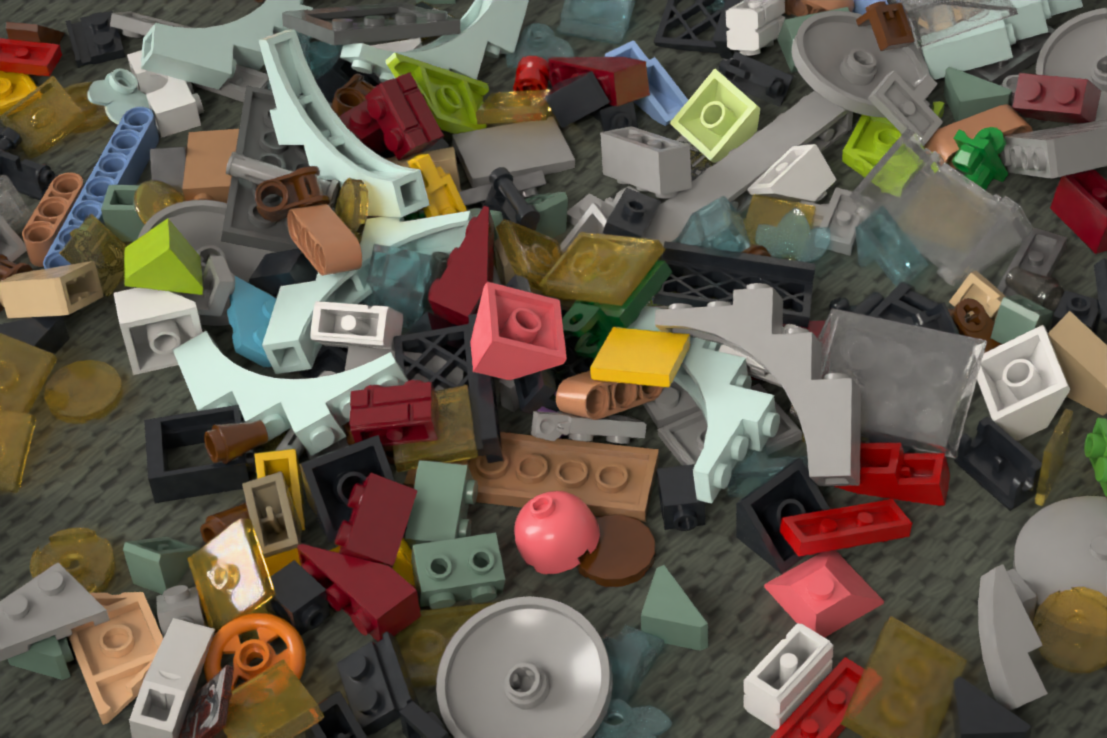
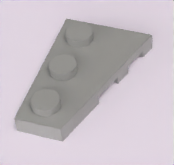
[0,563,110,661]

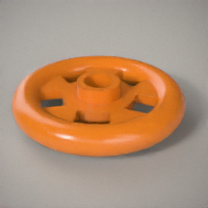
[204,613,306,709]

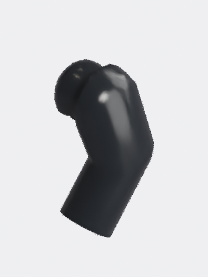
[829,292,884,324]

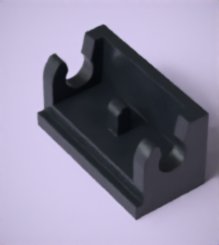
[954,416,1045,511]

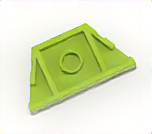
[385,53,489,134]
[842,101,945,200]

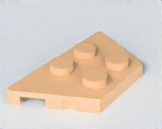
[67,592,163,725]

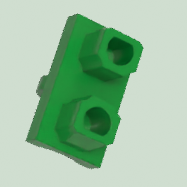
[952,127,1008,192]

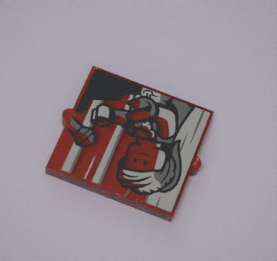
[179,665,234,738]

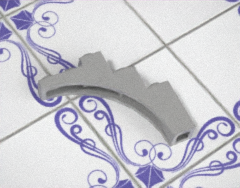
[655,283,861,486]

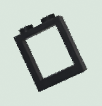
[144,405,257,503]

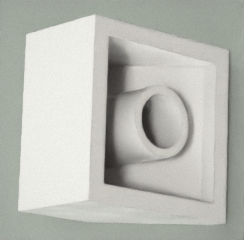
[114,288,203,375]
[970,325,1070,441]

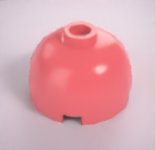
[514,491,600,574]

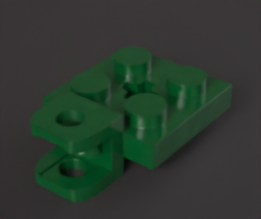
[562,254,672,359]

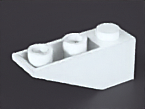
[129,618,215,738]

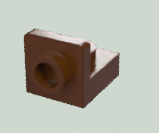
[856,1,915,51]

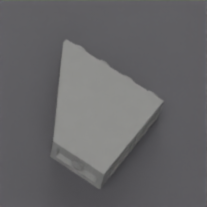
[999,119,1107,178]

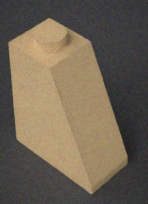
[0,261,104,318]
[1048,311,1107,416]

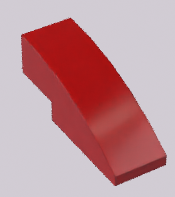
[834,443,950,506]

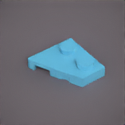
[227,275,277,367]

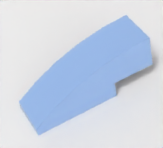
[605,40,688,126]

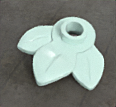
[88,69,150,125]

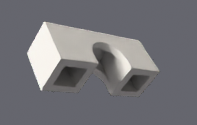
[127,50,204,138]

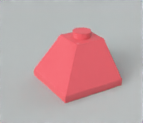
[471,282,567,380]
[764,550,884,638]

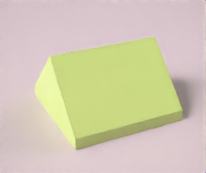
[670,69,760,163]

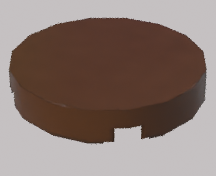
[576,515,655,587]

